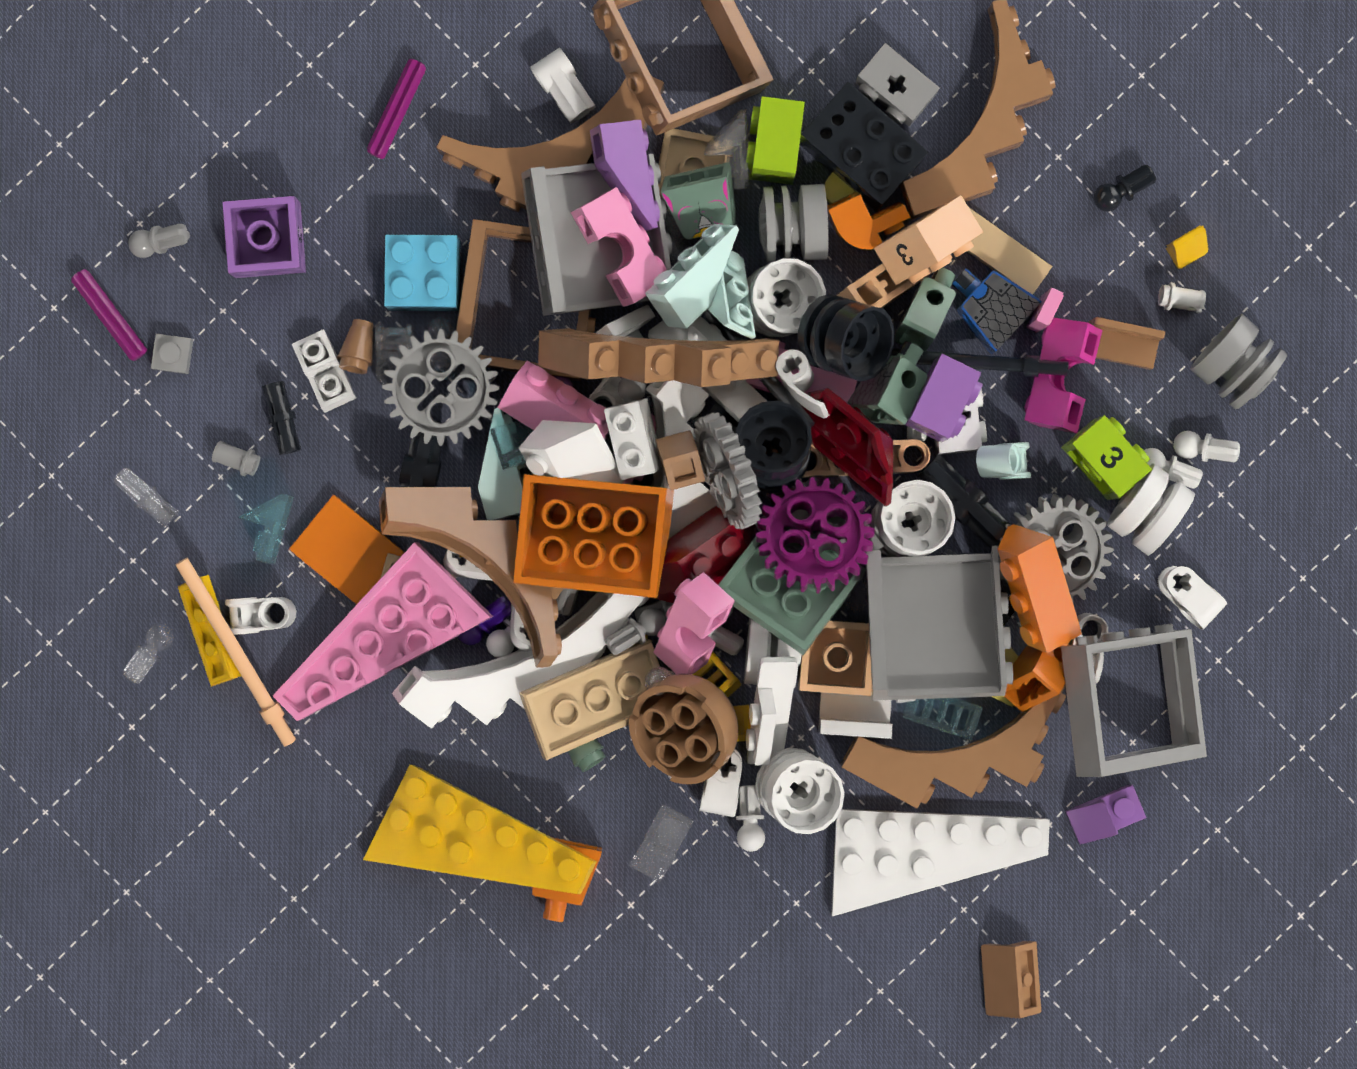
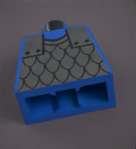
[952,268,1042,355]

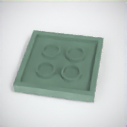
[718,527,867,655]

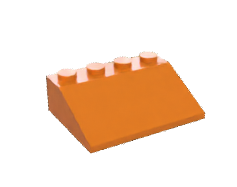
[513,474,674,598]

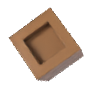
[655,430,705,491]

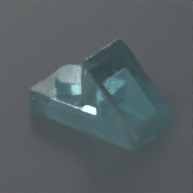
[239,493,294,564]

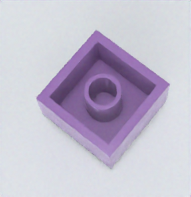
[223,196,306,278]
[905,354,983,443]

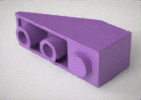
[590,120,660,232]

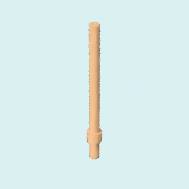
[175,557,296,747]

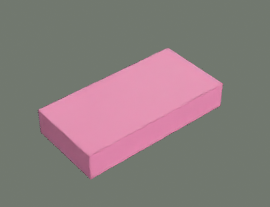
[1026,288,1064,332]

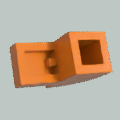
[827,192,910,249]

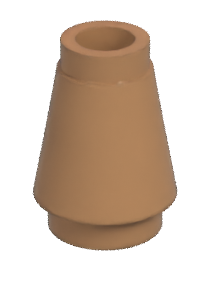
[337,319,374,374]

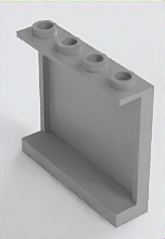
[521,154,672,316]
[866,546,1013,701]

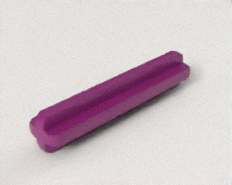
[367,59,426,159]
[71,269,147,361]

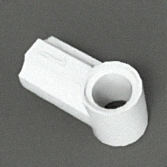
[530,47,595,124]

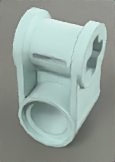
[976,442,1031,480]

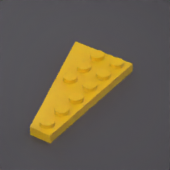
[363,764,597,894]

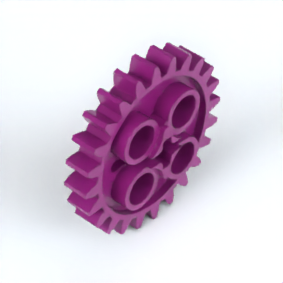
[756,477,874,593]

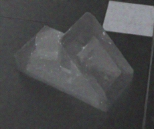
[704,109,751,189]
[629,803,694,883]

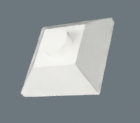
[519,420,624,484]

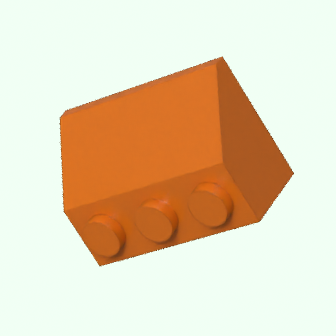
[997,524,1082,653]

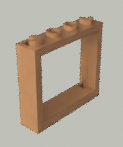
[592,0,774,136]
[456,219,596,381]

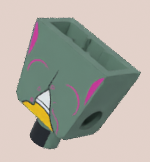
[661,162,736,239]

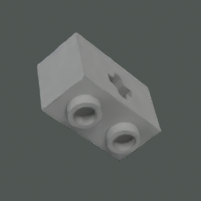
[855,43,940,127]

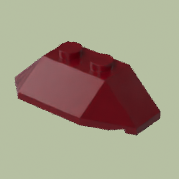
[798,388,893,507]
[649,505,757,603]

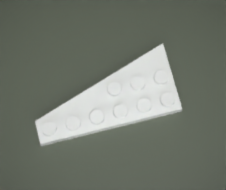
[831,809,1050,916]

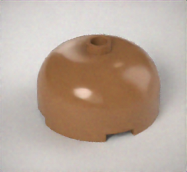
[629,674,738,784]

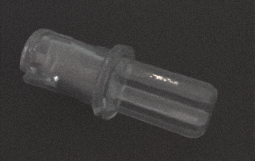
[113,468,180,528]

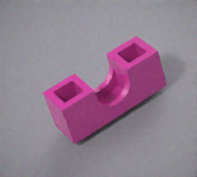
[1024,317,1103,434]

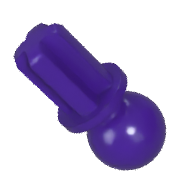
[457,596,511,645]

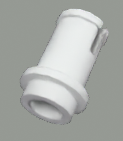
[1158,282,1206,313]

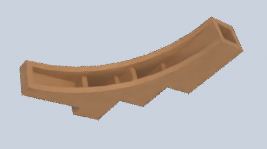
[900,0,1055,220]
[437,77,665,212]
[538,328,779,387]
[379,487,564,668]
[840,686,1066,809]

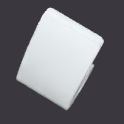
[776,350,829,418]

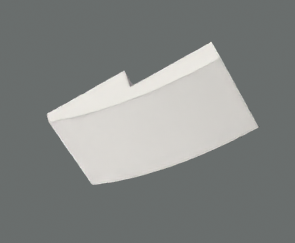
[292,329,357,413]

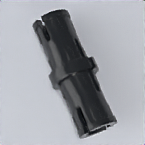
[262,381,302,455]

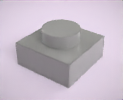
[151,334,193,374]

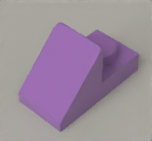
[1065,784,1146,844]

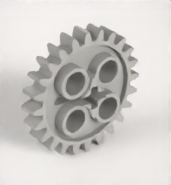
[382,329,499,446]
[693,412,762,529]
[998,494,1114,602]

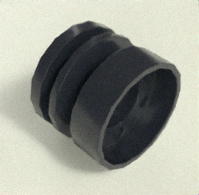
[798,294,894,382]
[736,401,812,492]

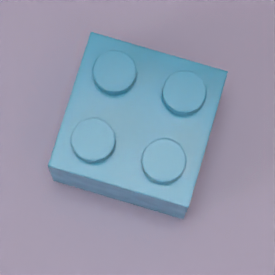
[384,235,460,311]

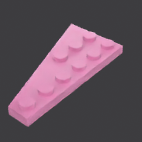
[273,542,494,721]

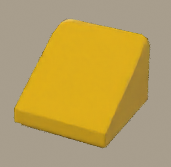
[1166,225,1208,269]

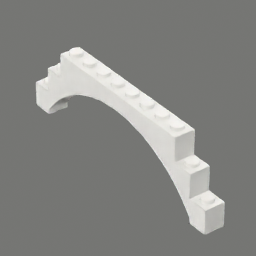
[392,380,716,729]

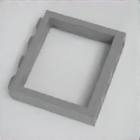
[1061,624,1207,777]

